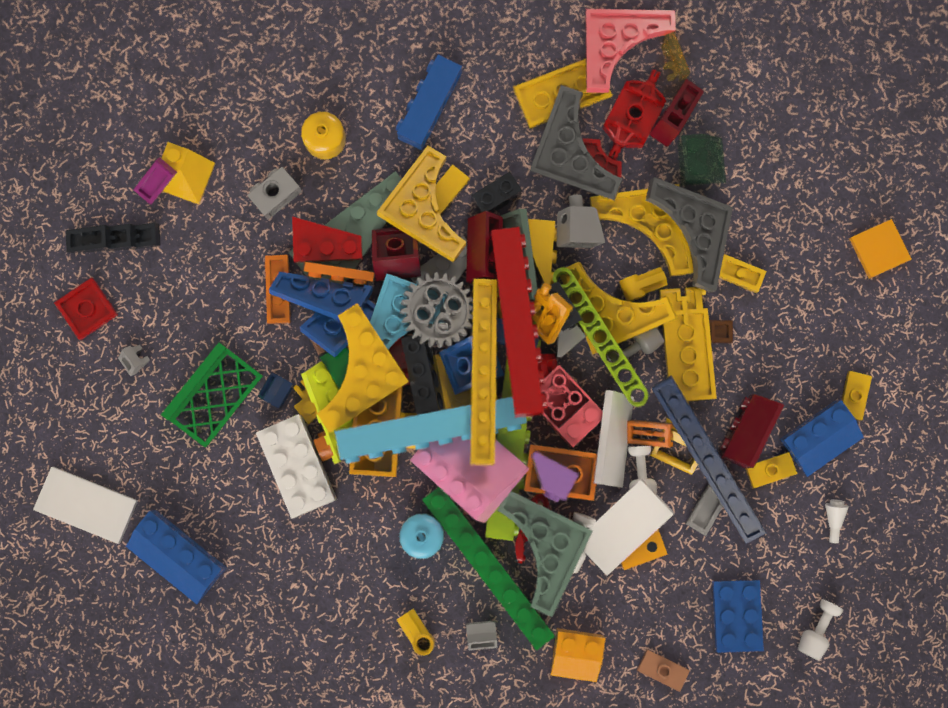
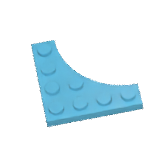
[370,274,473,350]

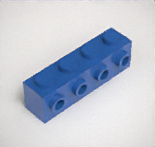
[396,55,462,151]

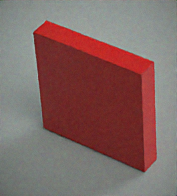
[54,277,118,340]

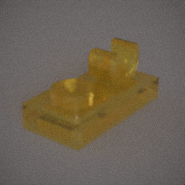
[661,32,690,82]

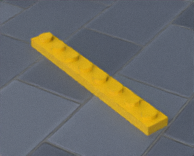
[470,279,497,466]

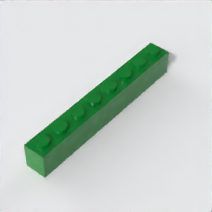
[422,487,555,651]

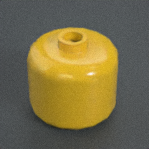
[301,112,346,159]

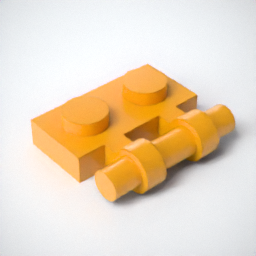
[531,283,573,345]

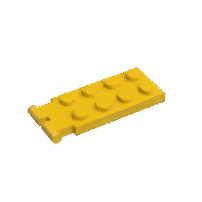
[659,287,717,401]

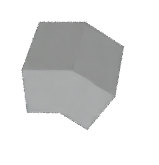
[466,620,497,650]

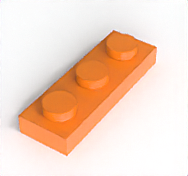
[265,255,291,324]
[303,261,374,285]

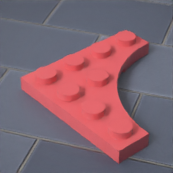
[585,9,676,93]

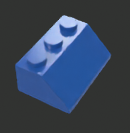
[780,400,864,477]

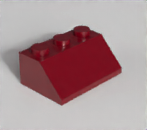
[719,394,784,468]

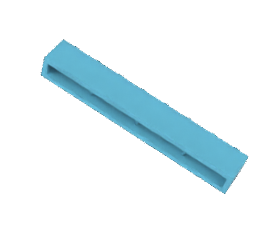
[335,397,527,464]

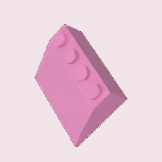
[410,436,530,523]

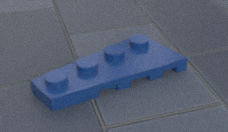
[269,272,373,321]

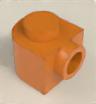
[314,431,333,461]

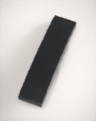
[66,222,160,253]

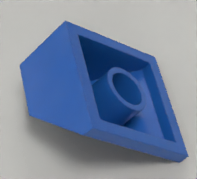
[439,336,504,395]

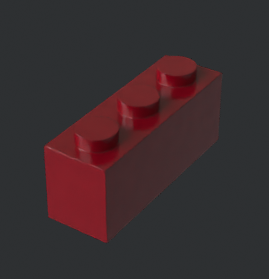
[466,211,503,284]

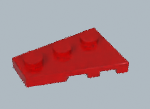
[292,216,363,263]

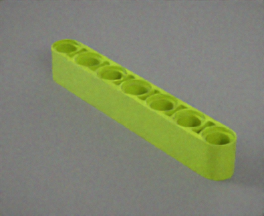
[553,268,648,407]

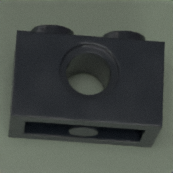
[471,172,522,213]

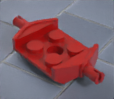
[603,70,666,160]

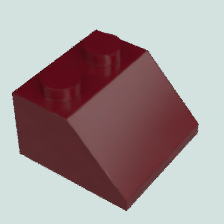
[372,228,421,281]

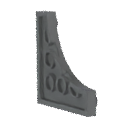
[530,85,623,201]
[646,177,733,293]

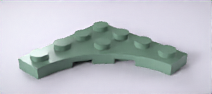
[497,491,593,617]

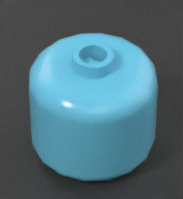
[400,513,444,559]

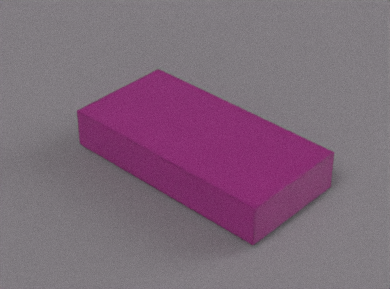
[134,157,177,205]

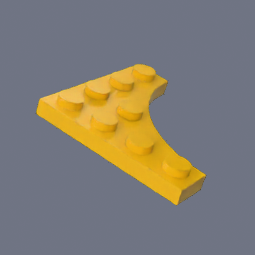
[377,145,466,263]
[590,184,693,277]
[560,262,677,354]
[317,303,409,433]

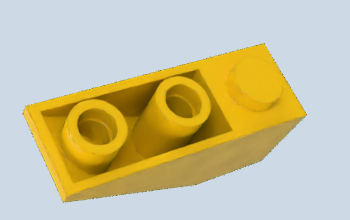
[528,219,557,285]

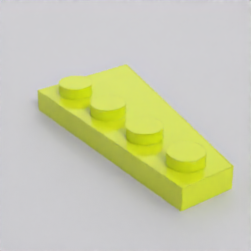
[301,361,353,464]

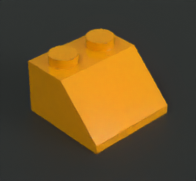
[550,628,605,682]

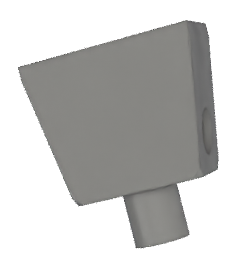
[557,195,605,248]

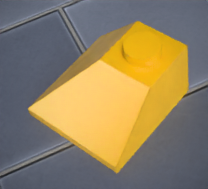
[161,142,215,204]

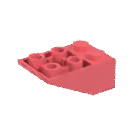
[541,365,603,447]

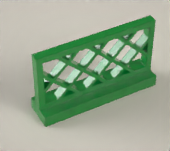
[161,342,263,448]

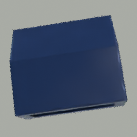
[257,372,295,409]

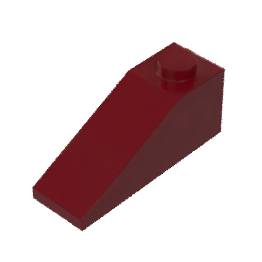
[649,78,704,147]

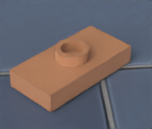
[637,649,690,692]

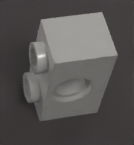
[247,167,302,220]

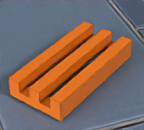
[627,420,673,448]

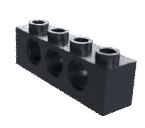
[401,336,446,415]

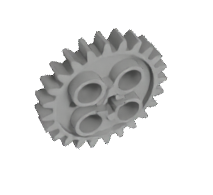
[400,272,473,348]

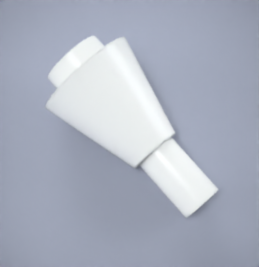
[825,499,849,543]

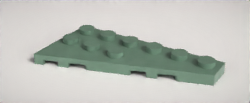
[288,171,401,284]

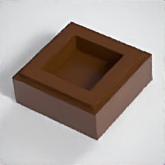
[709,320,733,344]

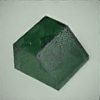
[677,134,726,186]

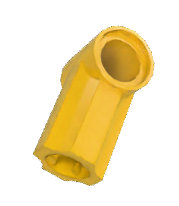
[619,267,668,302]
[397,608,435,656]

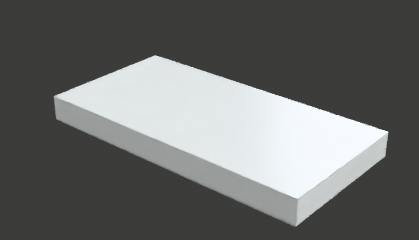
[594,390,634,488]
[33,467,138,544]
[584,479,674,576]

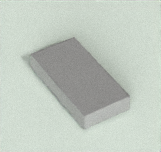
[685,484,723,536]

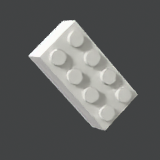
[256,414,337,519]

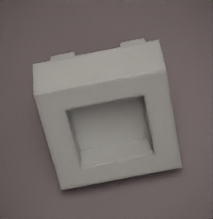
[118,345,150,377]

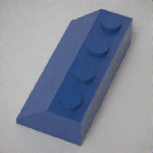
[126,510,227,604]

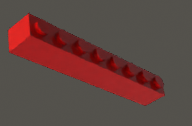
[491,227,548,418]

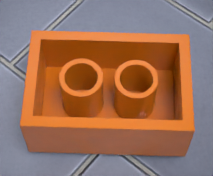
[523,444,597,501]

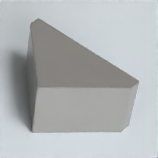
[556,326,586,359]

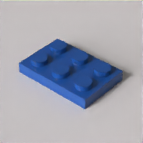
[300,299,376,357]
[712,580,764,653]

